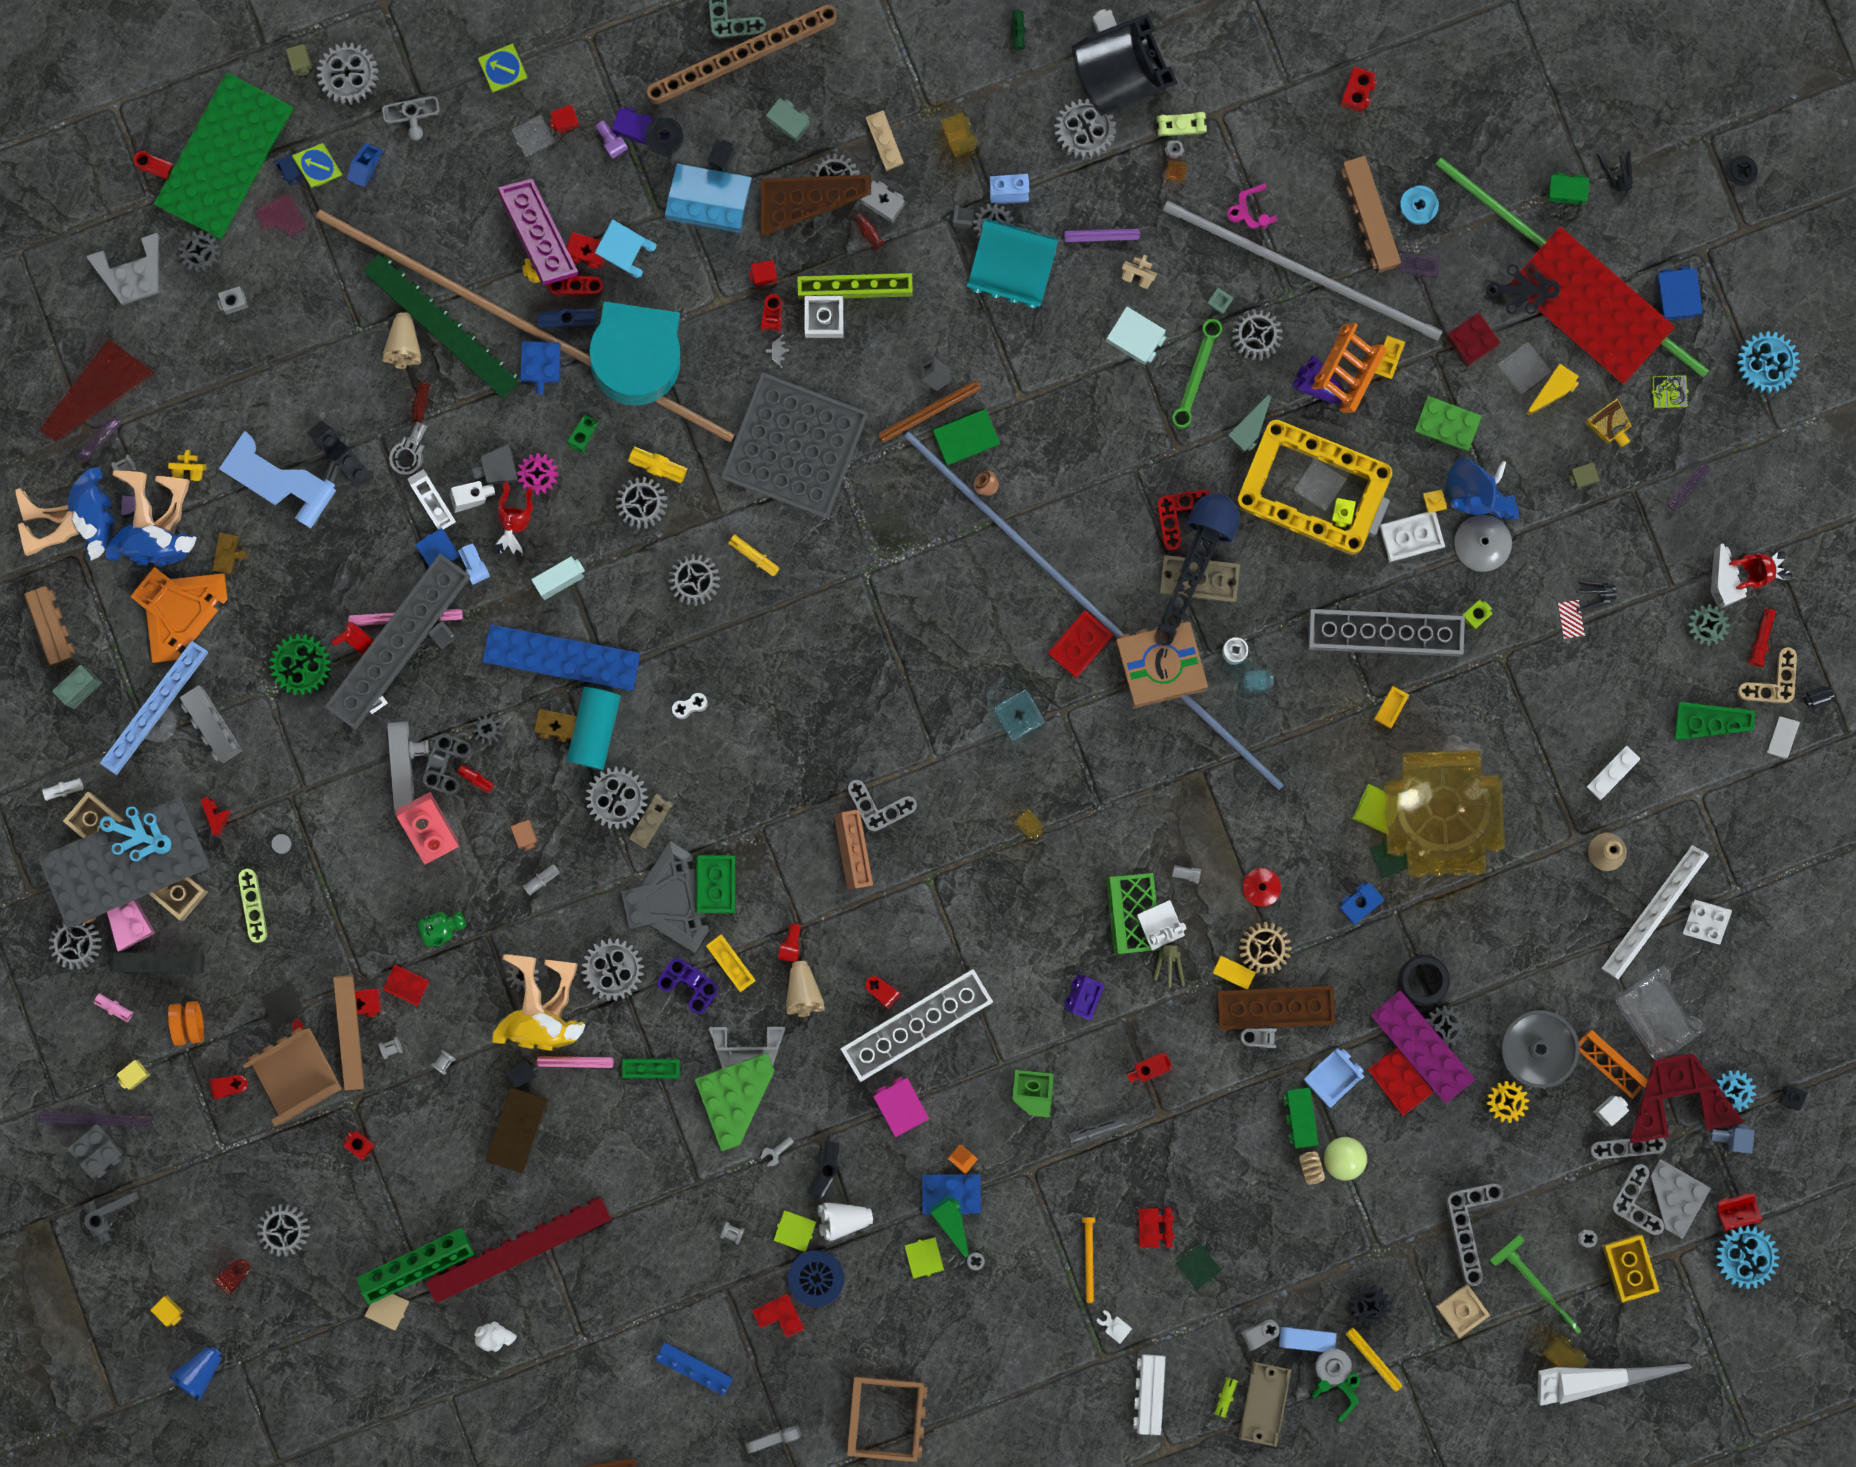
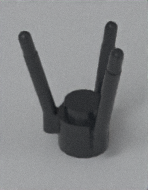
[1598,151,1634,192]
[1576,581,1617,612]

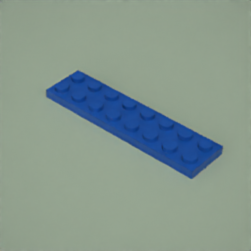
[483,625,641,691]

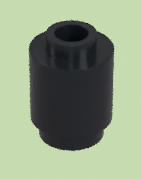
[1804,686,1835,710]

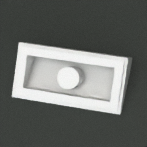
[1767,717,1800,759]

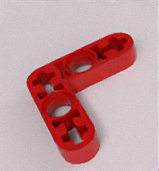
[1157,490,1211,551]

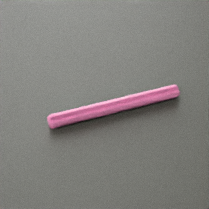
[348,609,463,626]

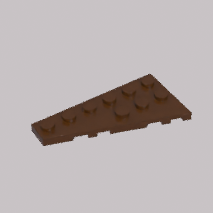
[761,175,871,236]

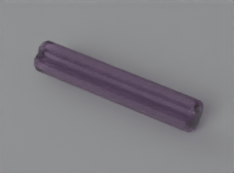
[77,416,122,462]
[1667,463,1710,511]

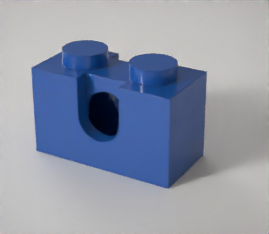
[1339,882,1384,925]

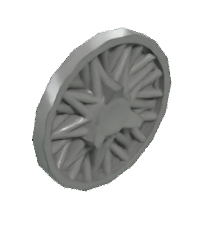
[1316,1349,1352,1385]

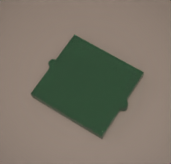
[1370,836,1412,879]
[1175,1244,1222,1290]

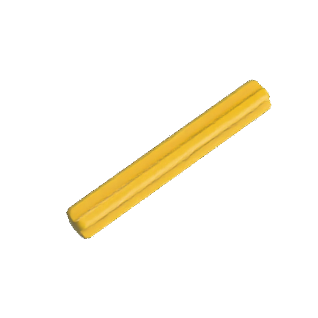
[1346,1328,1403,1392]

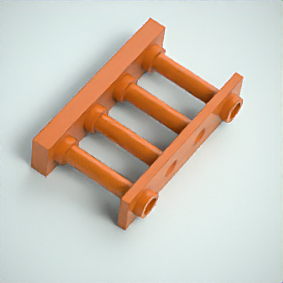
[1312,323,1387,413]

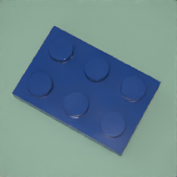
[922,1174,981,1214]

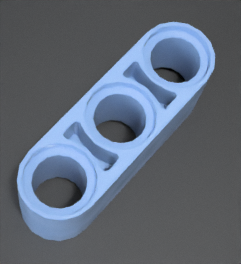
[1279,1327,1337,1352]

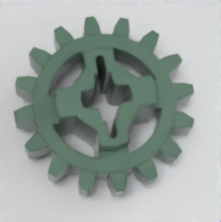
[1687,604,1730,647]

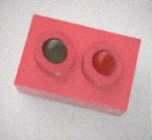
[396,792,459,865]

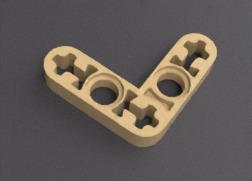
[1737,647,1797,703]

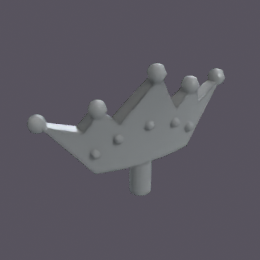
[766,334,789,368]

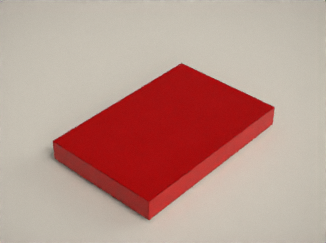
[1047,610,1114,679]

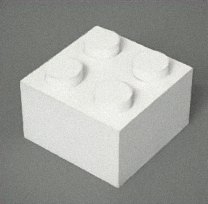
[805,296,844,338]

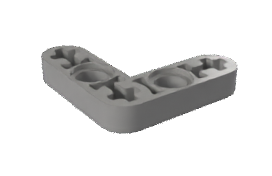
[848,780,917,832]
[1612,1164,1664,1235]
[745,1425,801,1453]

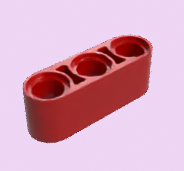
[548,276,604,297]

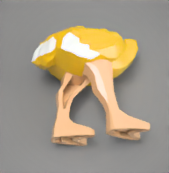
[493,954,585,1051]

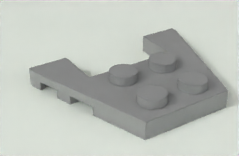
[87,233,159,305]
[709,1027,785,1069]

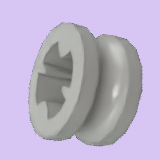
[967,1253,985,1270]

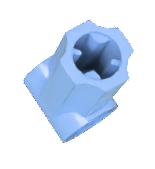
[458,544,490,585]

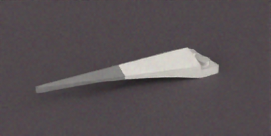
[1538,1364,1692,1406]

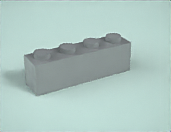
[180,685,243,763]

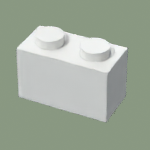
[1593,1096,1629,1126]

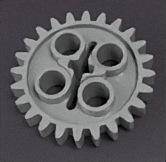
[317,43,379,105]
[1054,99,1116,160]
[586,767,648,829]
[582,938,644,1001]

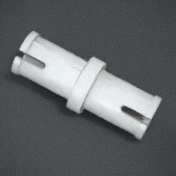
[42,778,83,801]

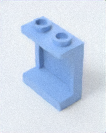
[989,174,1029,205]
[1303,1048,1364,1108]

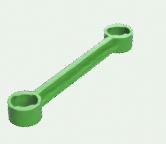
[1172,319,1222,429]

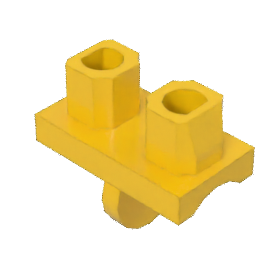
[168,450,206,481]

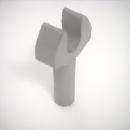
[761,1136,794,1166]

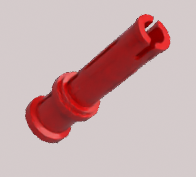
[1747,608,1776,667]

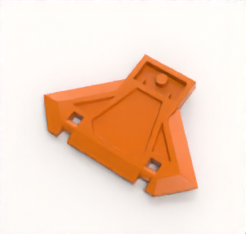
[130,567,228,663]

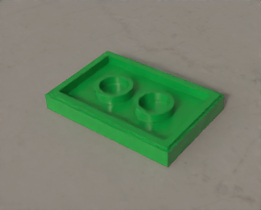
[933,409,1000,466]
[696,855,735,913]

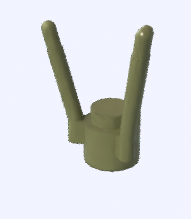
[1154,945,1185,988]

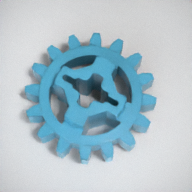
[1715,1070,1756,1112]

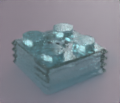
[994,689,1045,741]

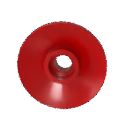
[1243,868,1281,907]

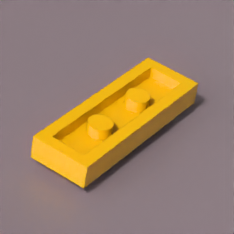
[706,934,756,992]

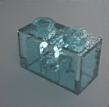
[1243,669,1274,694]

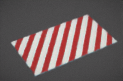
[1558,600,1585,639]

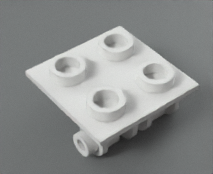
[1137,900,1186,950]
[1683,900,1732,945]

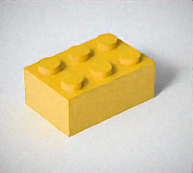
[1602,1234,1660,1302]

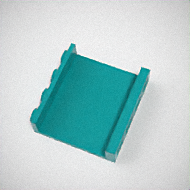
[967,218,1059,308]

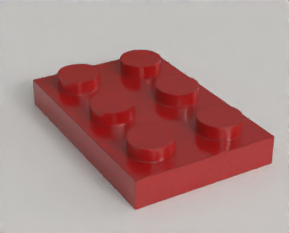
[1367,1047,1433,1116]

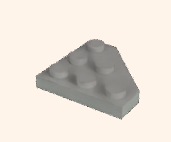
[1650,1159,1711,1239]

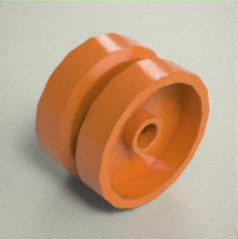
[168,1001,204,1046]

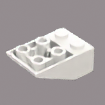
[1711,544,1747,609]

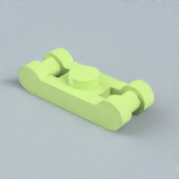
[1156,112,1207,136]

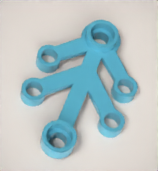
[99,807,172,862]

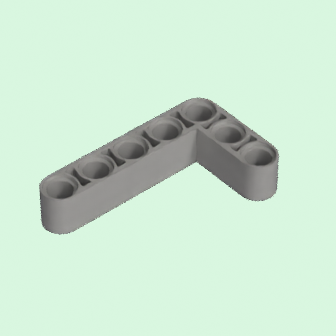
[1446,1184,1503,1286]

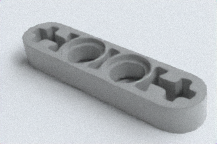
[1590,1138,1666,1159]

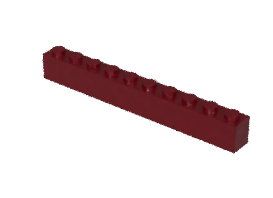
[426,1197,613,1304]

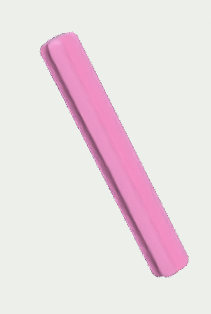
[537,1056,614,1068]

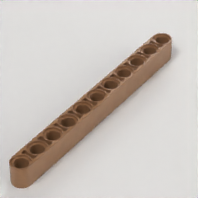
[647,5,837,104]

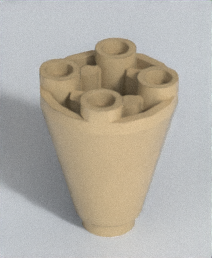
[383,313,421,369]
[1588,833,1627,871]
[786,961,825,1017]

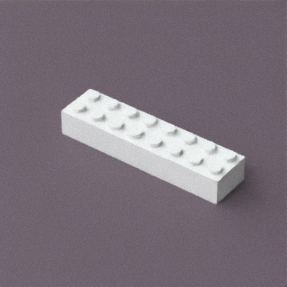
[841,969,993,1082]

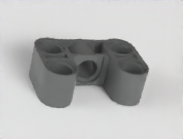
[423,734,472,795]

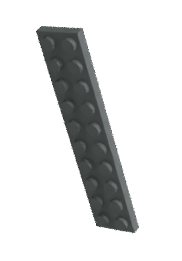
[325,554,471,730]

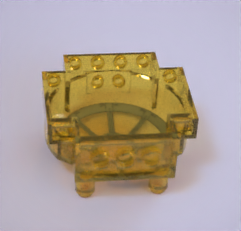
[1384,750,1505,877]

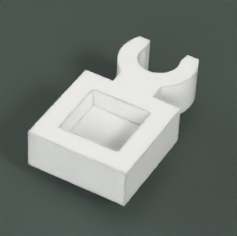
[1097,1310,1132,1343]

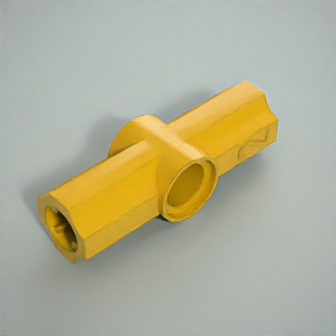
[628,446,687,484]

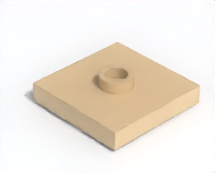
[1436,1284,1490,1338]

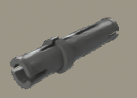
[1068,1116,1127,1145]

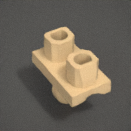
[1122,255,1157,289]

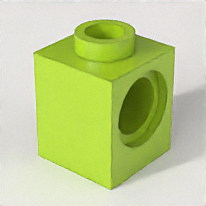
[1462,600,1492,631]

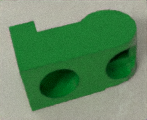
[567,414,599,454]

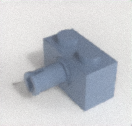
[1710,1124,1755,1153]

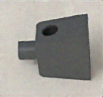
[472,444,519,485]

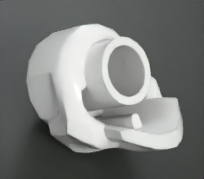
[475,1322,517,1352]

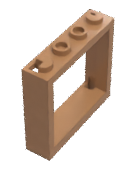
[847,1376,928,1462]

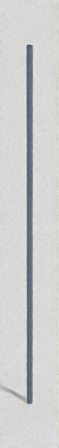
[904,432,1284,790]

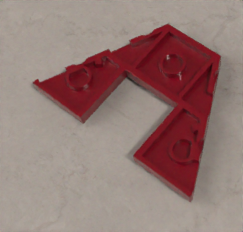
[1629,1053,1745,1144]

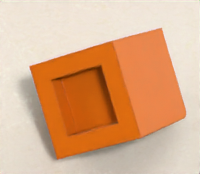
[948,1145,978,1174]

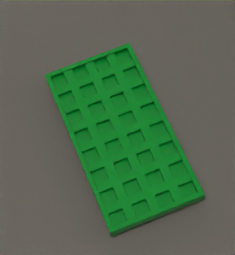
[154,72,294,240]

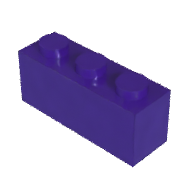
[611,107,669,146]

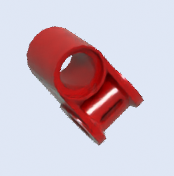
[761,294,782,332]
[865,976,901,1010]
[209,1075,248,1099]

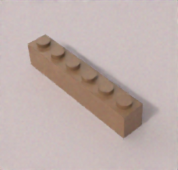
[1340,156,1401,273]

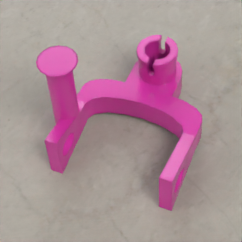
[1227,183,1277,229]

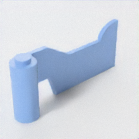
[219,431,337,528]

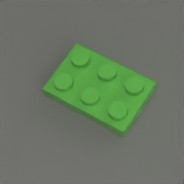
[1414,396,1482,452]

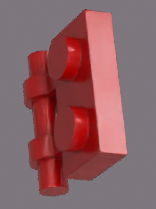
[1139,1208,1174,1248]

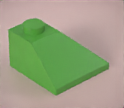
[1013,1070,1053,1117]

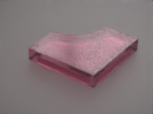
[256,194,307,236]

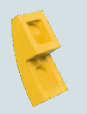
[1375,335,1405,379]

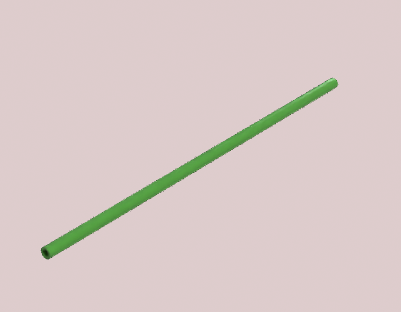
[1435,157,1709,378]

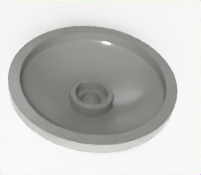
[1454,515,1512,572]

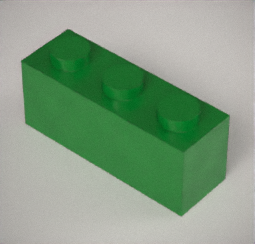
[1283,1087,1318,1148]

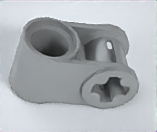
[1239,1028,1277,1048]
[1241,1319,1280,1351]

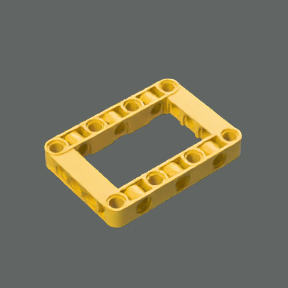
[1237,420,1392,555]

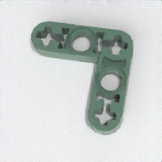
[709,0,767,39]

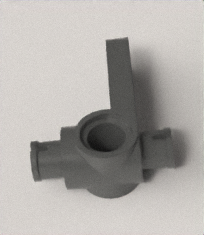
[83,1192,140,1245]

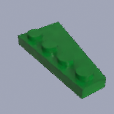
[1674,702,1756,741]

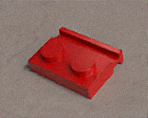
[383,965,430,1006]

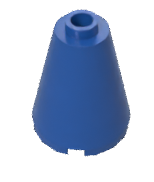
[169,1346,221,1402]

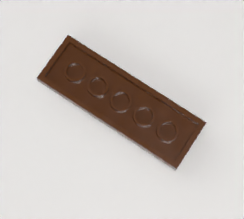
[1217,986,1335,1030]

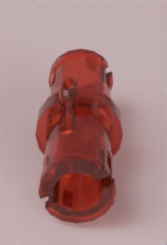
[854,212,885,250]
[411,382,431,422]

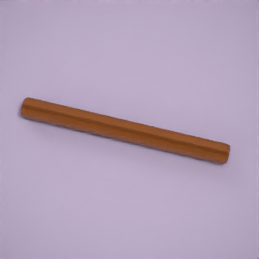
[878,380,981,443]

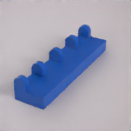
[655,1342,733,1396]

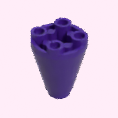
[1292,355,1347,405]

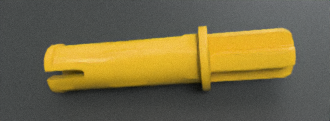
[728,534,779,576]

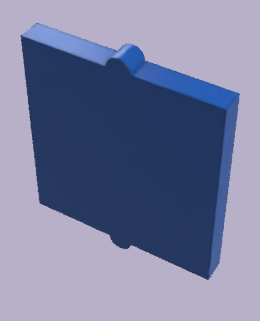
[415,528,460,567]

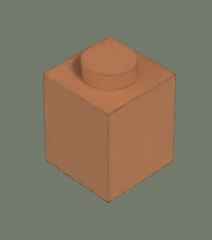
[511,820,538,851]

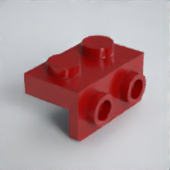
[1717,1193,1762,1231]

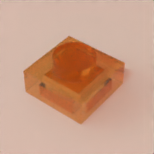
[1166,160,1187,183]

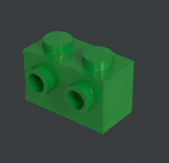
[1547,173,1590,205]

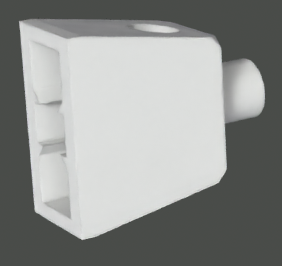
[449,481,495,513]

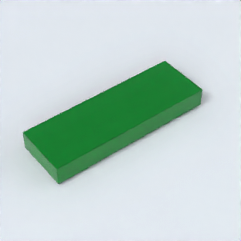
[622,1059,680,1079]

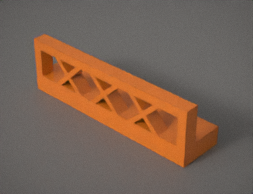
[1579,1030,1648,1099]

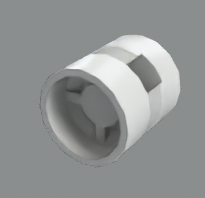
[1222,638,1248,665]

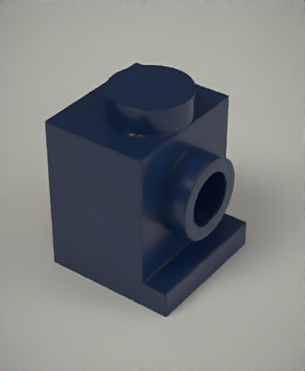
[274,154,303,186]

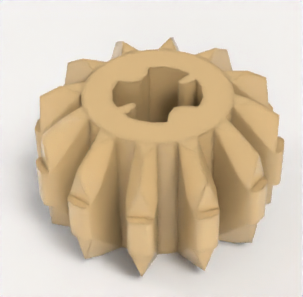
[1299,1151,1325,1185]

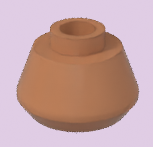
[974,471,999,496]

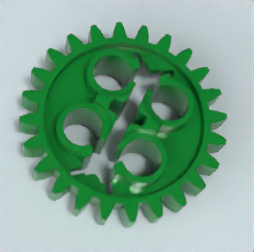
[269,634,332,696]

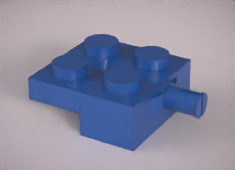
[521,342,561,395]

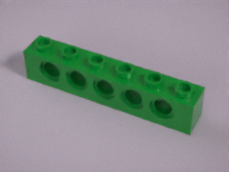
[356,1227,474,1305]

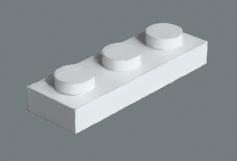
[1586,746,1640,800]

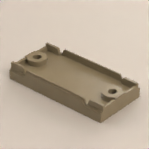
[1160,555,1240,603]
[1238,1362,1291,1446]

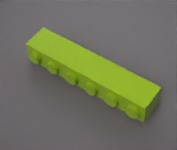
[797,273,913,300]

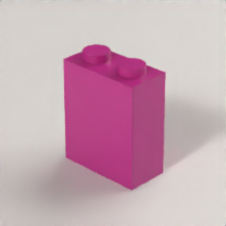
[873,1077,929,1137]

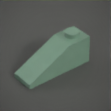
[1227,395,1271,454]

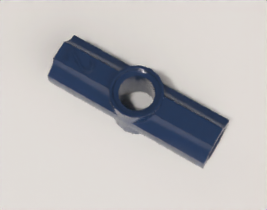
[538,308,597,329]

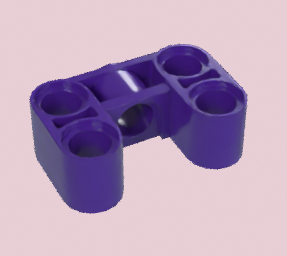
[657,959,718,1014]

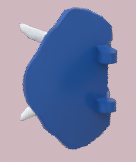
[1445,458,1519,520]

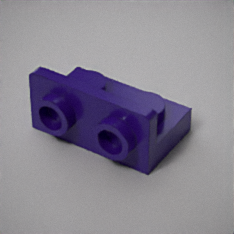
[1064,974,1105,1020]

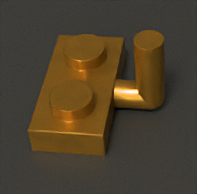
[213,533,249,574]

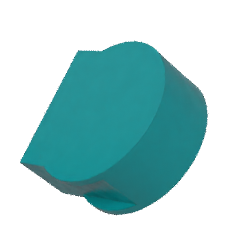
[590,302,680,406]

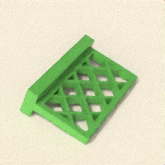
[1106,873,1162,955]

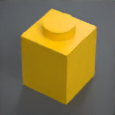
[150,1295,183,1327]

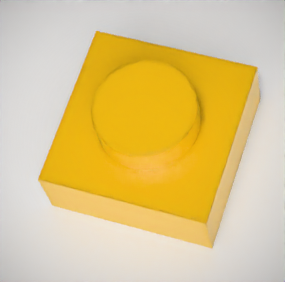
[1423,489,1447,513]

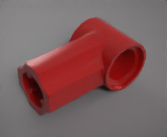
[134,151,173,180]

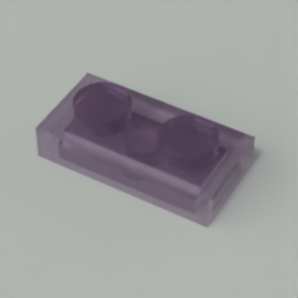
[1399,253,1440,277]

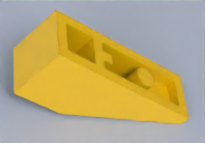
[1526,364,1579,415]

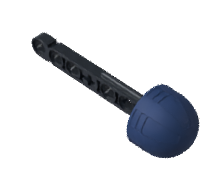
[1154,493,1240,646]

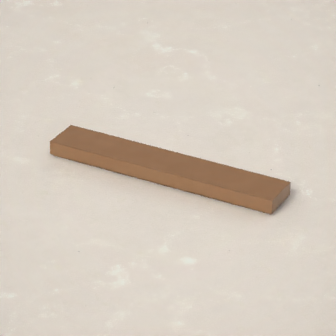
[333,975,364,1090]

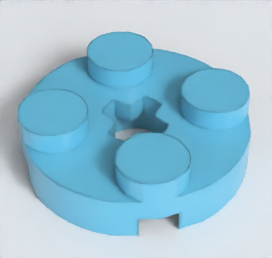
[1400,186,1439,225]

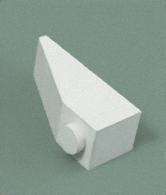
[408,469,456,530]

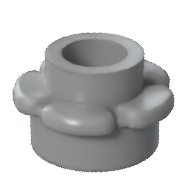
[1165,140,1184,159]

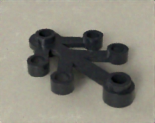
[1486,264,1561,314]

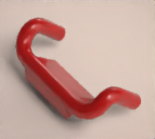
[331,622,374,656]

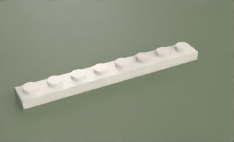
[1602,845,1709,979]

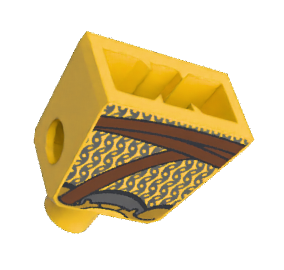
[1585,399,1631,448]

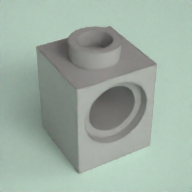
[217,286,248,314]

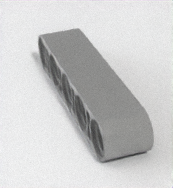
[388,721,415,816]

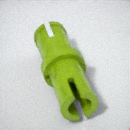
[1214,1377,1238,1418]

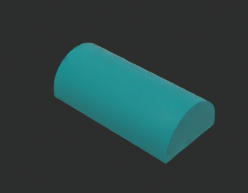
[566,687,621,771]

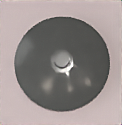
[1501,1010,1580,1088]

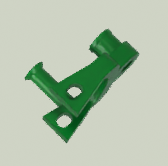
[1311,1373,1360,1423]

